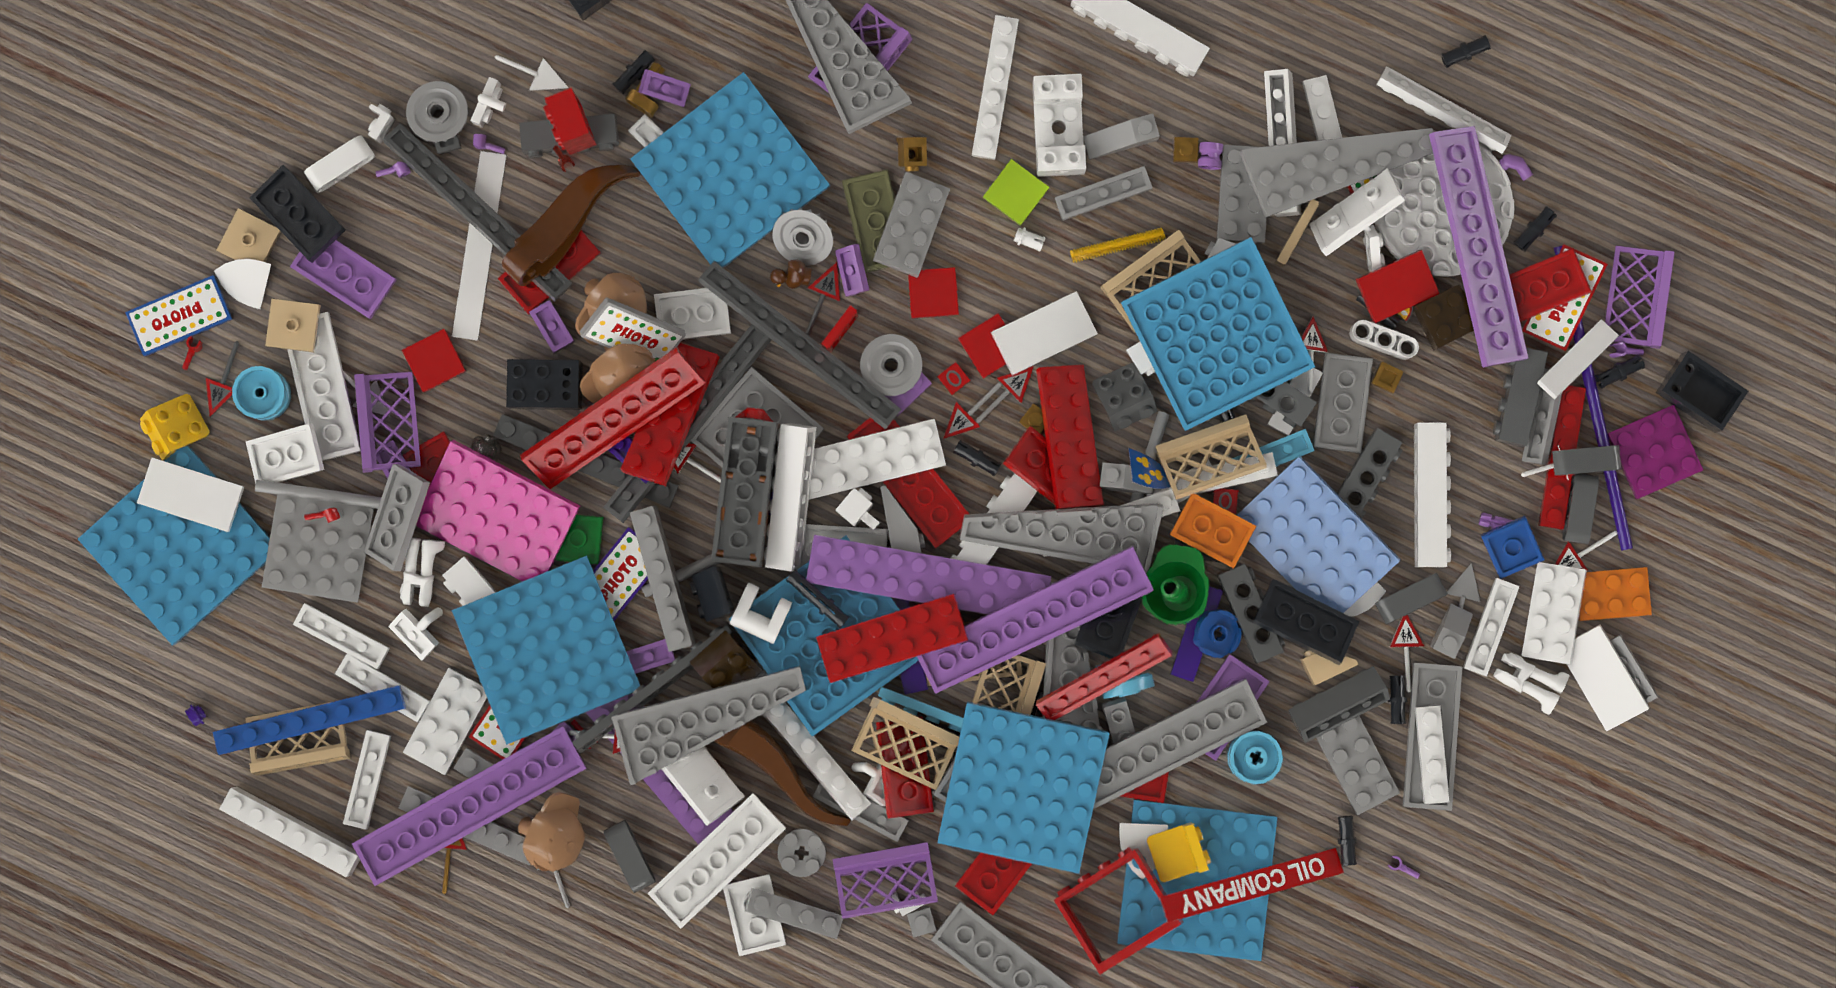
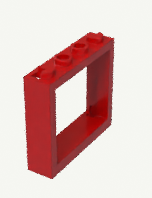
[1054,847,1184,975]

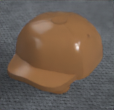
[575,273,647,346]
[580,344,655,404]
[518,792,585,871]

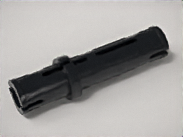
[786,569,850,629]

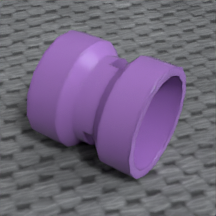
[1198,142,1223,170]

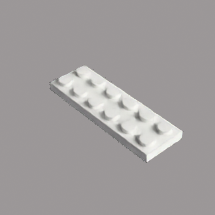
[287,312,361,461]
[809,419,946,500]
[648,793,786,929]

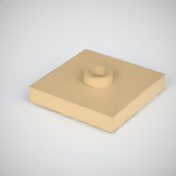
[216,208,281,262]
[265,299,321,353]

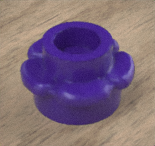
[185,704,207,727]

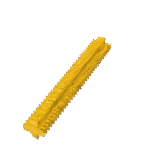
[1070,227,1165,263]

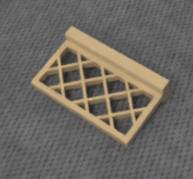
[1100,230,1201,333]
[1156,415,1267,500]
[972,655,1046,715]
[851,697,960,790]
[245,702,351,776]

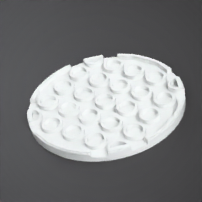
[1374,144,1514,277]

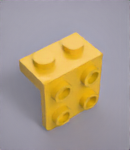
[140,394,210,461]
[1147,822,1211,882]

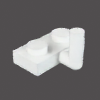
[470,77,506,128]
[1363,225,1385,272]
[388,607,443,661]
[852,762,886,806]

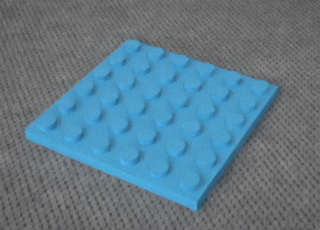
[630,72,830,268]
[1121,237,1315,431]
[78,445,270,645]
[729,535,919,736]
[452,556,640,745]
[937,702,1109,874]
[1117,800,1277,961]

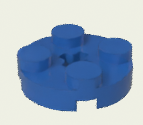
[1193,609,1242,658]

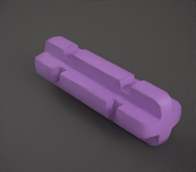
[1479,513,1513,529]

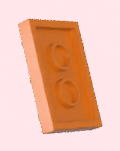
[1169,493,1256,568]
[1578,567,1652,621]

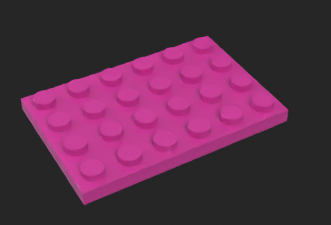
[416,440,580,582]

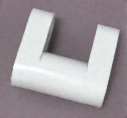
[730,582,793,644]

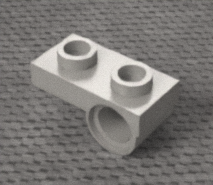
[1101,697,1135,744]

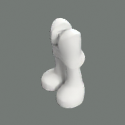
[400,538,445,607]
[1493,653,1569,715]

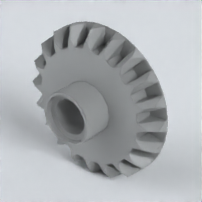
[406,81,469,143]
[772,208,834,265]
[860,334,922,396]

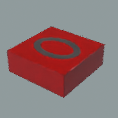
[937,362,971,395]
[1212,489,1238,514]

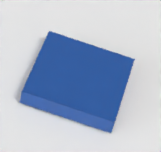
[1481,516,1545,579]

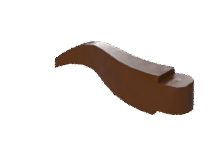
[502,165,640,286]
[715,720,851,826]

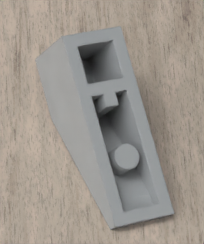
[1083,114,1160,160]
[881,486,925,553]

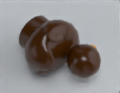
[770,259,811,289]

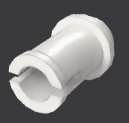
[1013,227,1045,252]

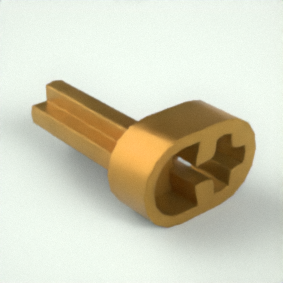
[625,62,665,117]

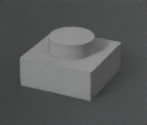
[907,907,936,938]

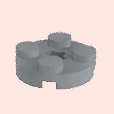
[778,828,826,877]

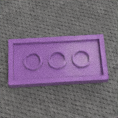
[290,240,397,319]
[1197,654,1270,761]

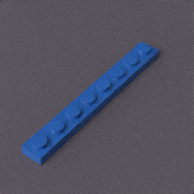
[213,685,406,755]

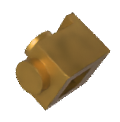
[897,137,927,171]

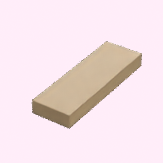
[1274,199,1319,267]

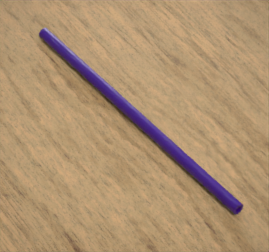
[1554,246,1633,551]

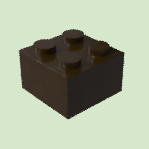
[1413,284,1474,351]
[690,630,763,689]

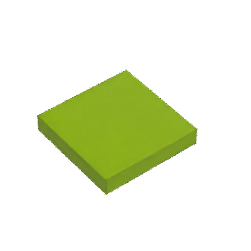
[983,159,1049,226]

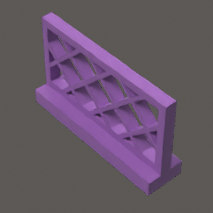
[808,3,913,93]
[1605,246,1674,349]
[354,372,421,473]
[833,842,938,919]

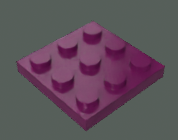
[1607,405,1703,499]

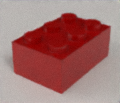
[543,88,597,155]

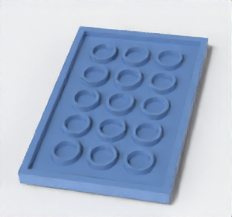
[1237,456,1401,613]

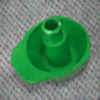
[1142,545,1209,626]

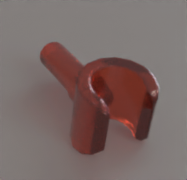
[553,145,575,172]

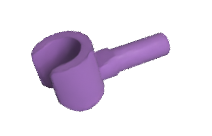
[473,134,505,154]
[375,162,411,178]
[1609,342,1644,358]
[1388,856,1420,879]

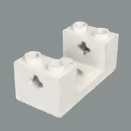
[1033,74,1086,177]

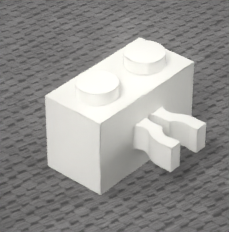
[836,488,880,530]

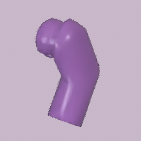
[1499,154,1533,181]

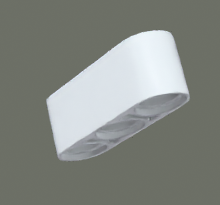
[304,135,375,193]
[1349,320,1419,360]

